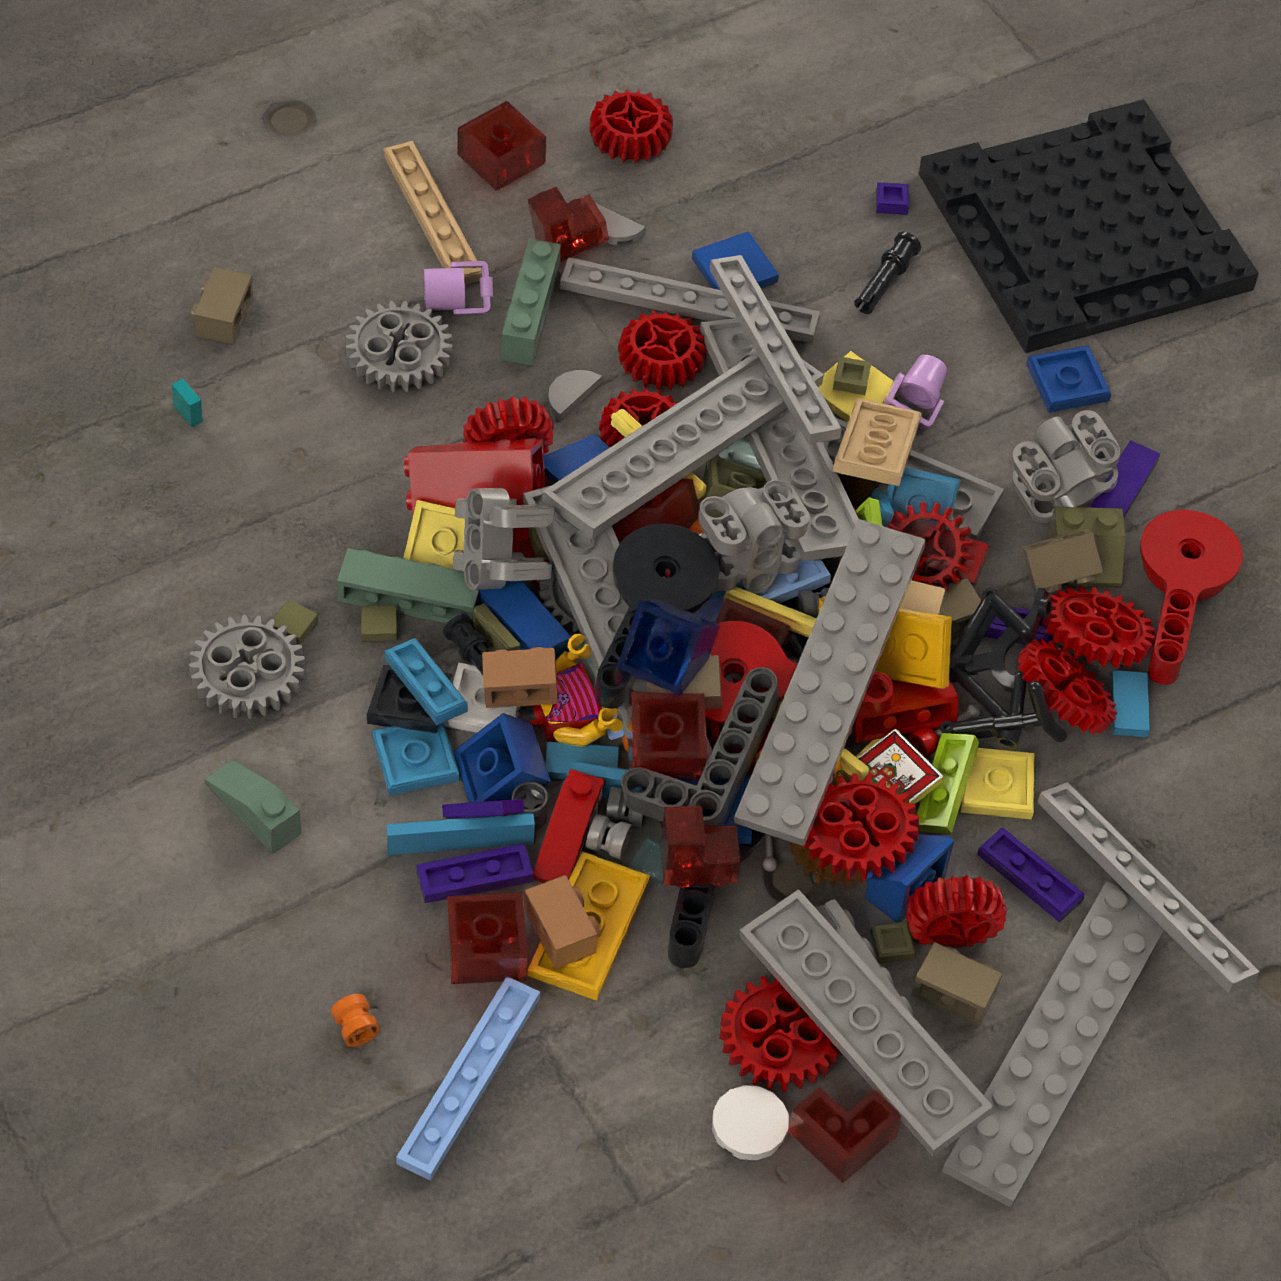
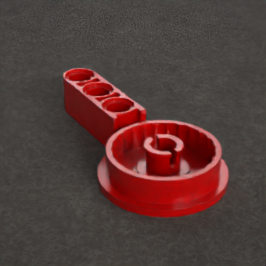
[1140,510,1243,685]
[683,621,893,724]

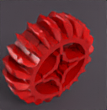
[589,88,673,164]
[618,309,707,390]
[599,387,679,447]
[463,396,554,454]
[886,502,975,591]
[905,875,1007,948]

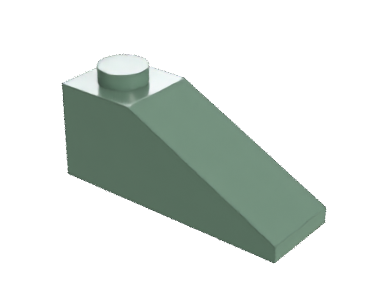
[204,760,301,854]

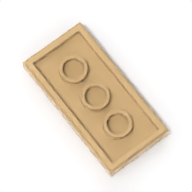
[832,398,922,486]

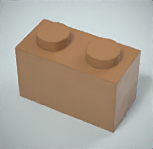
[482,647,558,708]
[524,875,600,969]

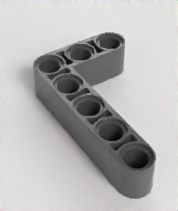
[621,667,779,836]

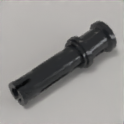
[854,232,922,314]
[443,614,490,676]

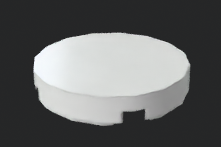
[712,1085,789,1160]

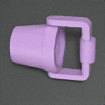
[884,355,948,430]

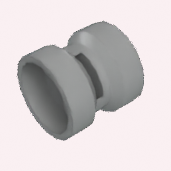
[586,813,633,859]

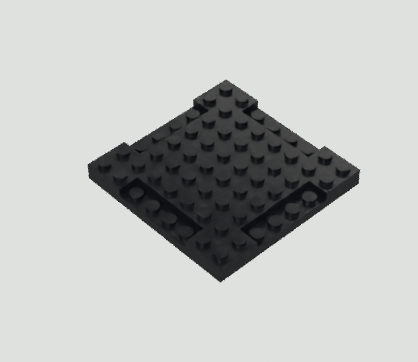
[918,99,1259,354]

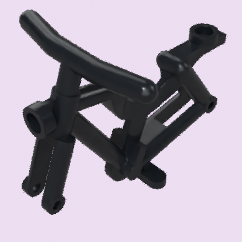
[940,588,1067,748]

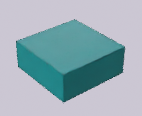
[172,379,203,427]

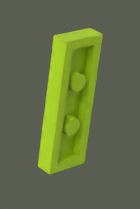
[917,733,979,834]

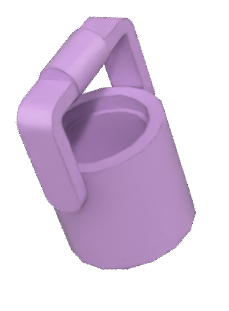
[423,261,494,315]

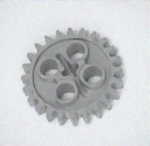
[346,301,453,392]
[189,615,305,719]

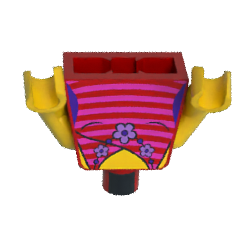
[516,634,623,747]

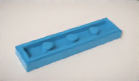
[387,813,535,855]

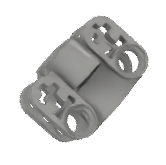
[1012,410,1120,524]
[698,480,810,594]
[453,488,554,590]

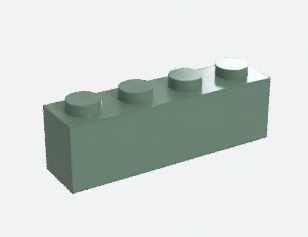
[501,239,561,366]
[337,548,480,623]

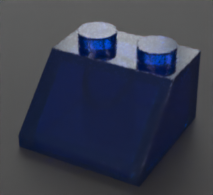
[617,599,720,695]

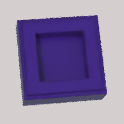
[876,182,909,215]

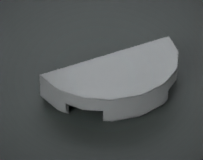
[587,201,646,245]
[548,370,602,422]

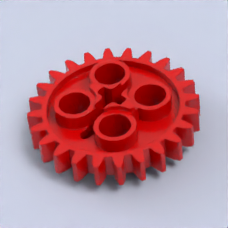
[1042,586,1155,668]
[1017,639,1117,735]
[803,773,919,880]
[719,976,839,1091]

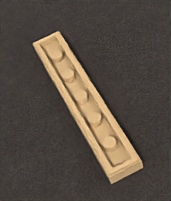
[383,141,482,285]

